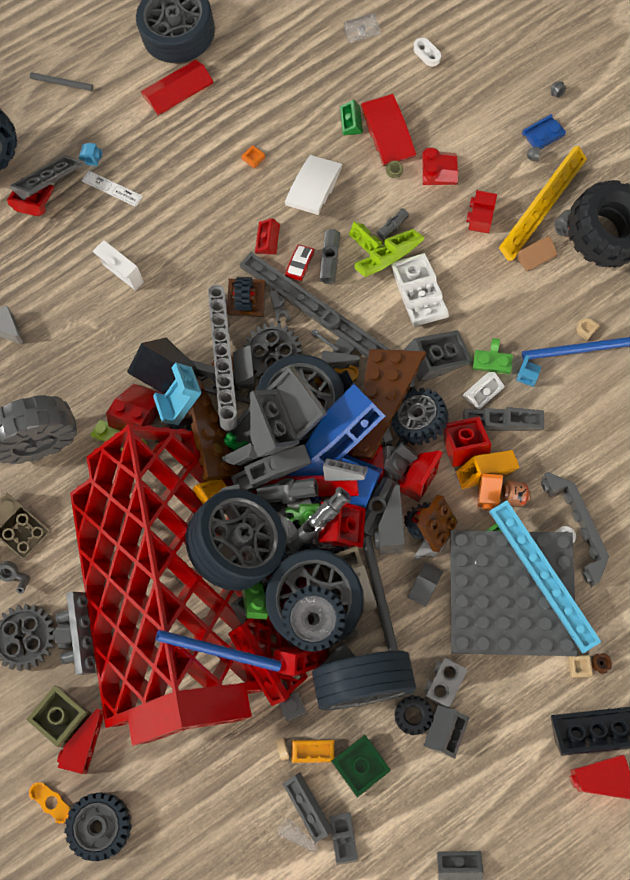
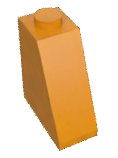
[456,450,520,489]

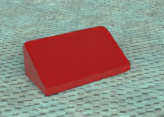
[255,218,280,255]

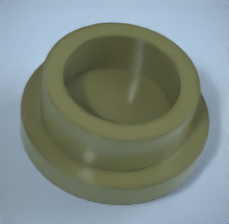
[386,161,403,179]

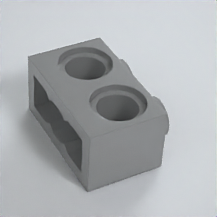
[424,658,468,708]

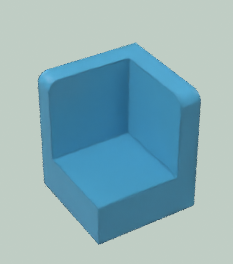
[516,355,541,387]

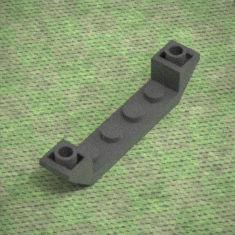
[541,472,609,588]

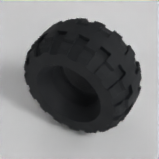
[567,180,630,268]

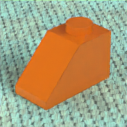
[477,473,503,511]

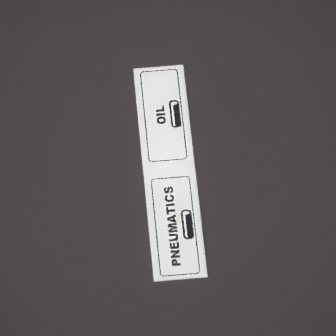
[82,171,143,207]

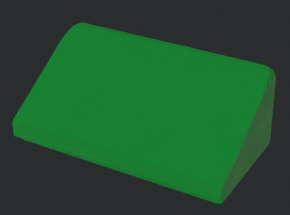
[340,100,363,136]

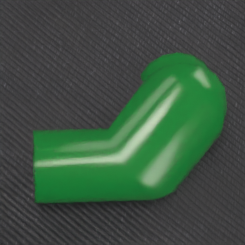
[224,433,249,451]

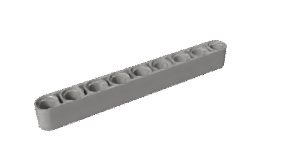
[208,285,238,431]

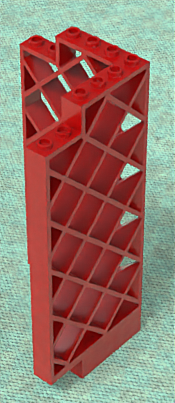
[70,424,273,746]

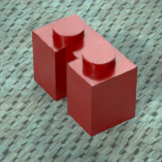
[466,190,497,234]

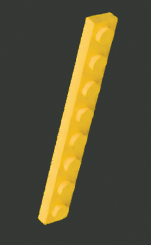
[499,146,587,261]

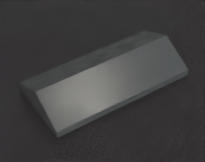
[10,155,85,200]

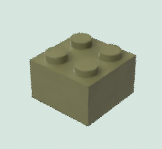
[26,685,92,748]

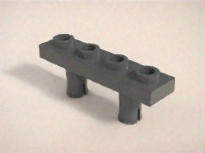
[56,591,96,675]

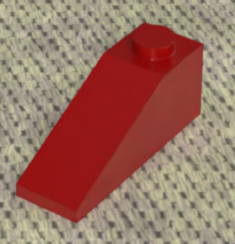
[272,646,329,676]
[57,708,104,774]

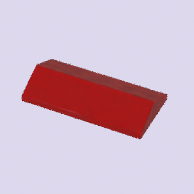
[140,59,214,115]

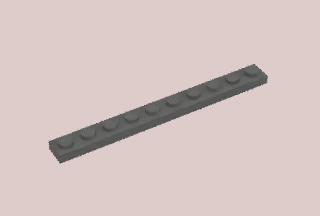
[240,252,391,358]

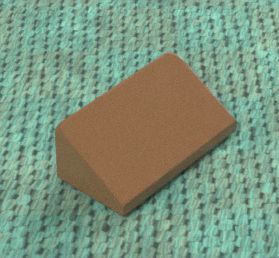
[517,236,557,271]

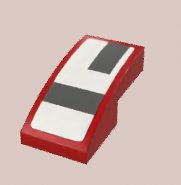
[285,244,315,281]

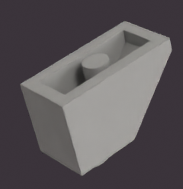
[0,305,24,344]

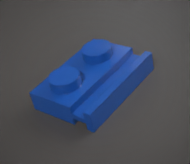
[522,114,566,149]

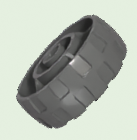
[0,395,77,464]

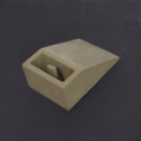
[0,491,51,561]
[321,546,378,613]

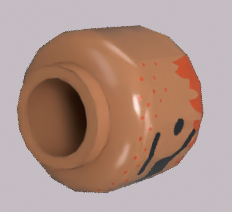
[500,480,531,507]

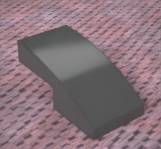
[329,813,358,865]

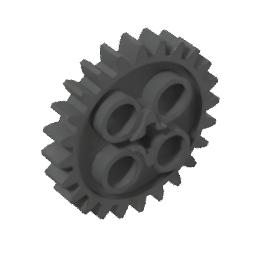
[243,322,303,379]
[0,604,55,671]

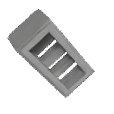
[323,459,368,481]

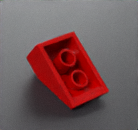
[106,384,164,431]
[398,451,443,502]

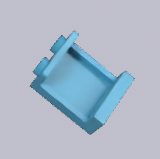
[153,362,201,425]

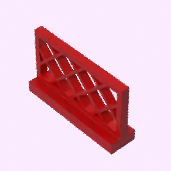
[228,615,308,706]

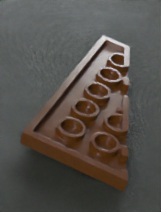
[352,349,427,459]
[188,378,245,481]

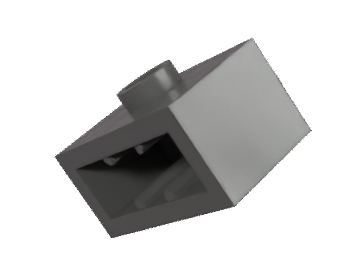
[423,705,470,759]

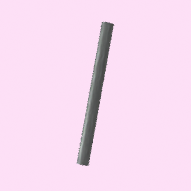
[363,536,398,651]

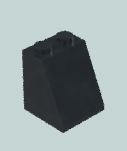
[127,337,196,394]

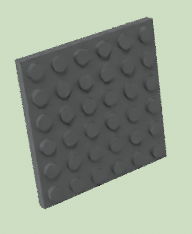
[450,530,577,656]

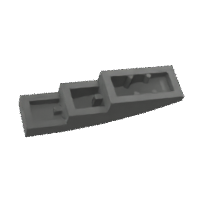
[463,407,545,431]

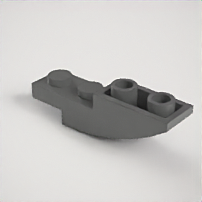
[231,445,312,491]

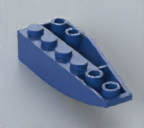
[287,384,385,476]

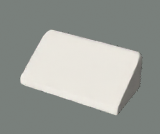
[462,372,505,410]

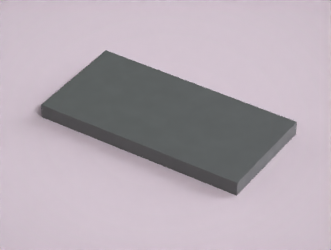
[227,366,327,469]

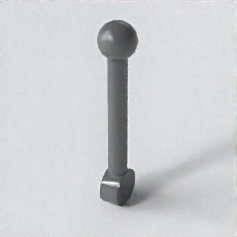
[312,329,340,353]

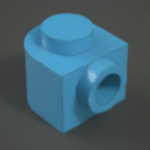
[79,143,102,166]

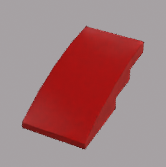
[361,94,416,166]

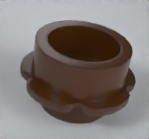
[591,653,612,674]

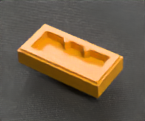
[192,480,227,504]
[291,740,335,763]

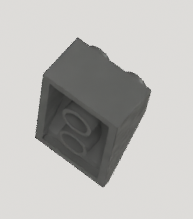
[404,330,473,382]
[250,389,300,457]
[374,485,405,555]

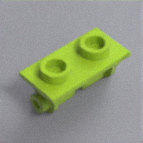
[349,221,384,254]

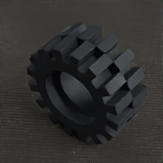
[394,695,433,736]

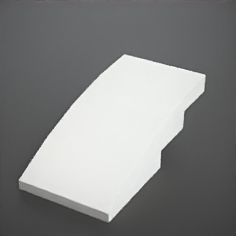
[285,155,342,215]
[391,253,449,327]

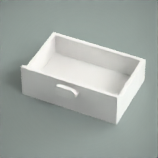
[92,240,144,291]

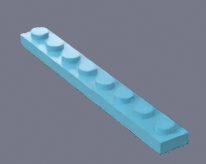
[489,501,601,653]

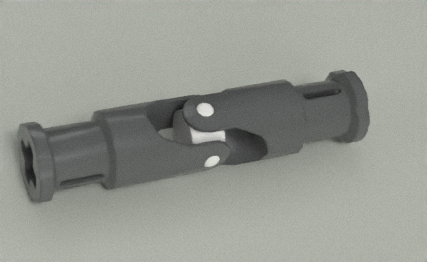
[286,487,351,554]

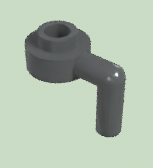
[0,561,30,594]

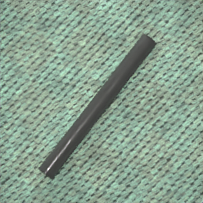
[30,72,94,91]

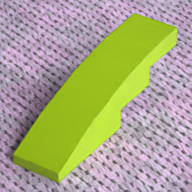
[355,229,424,277]

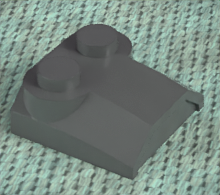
[222,443,270,467]

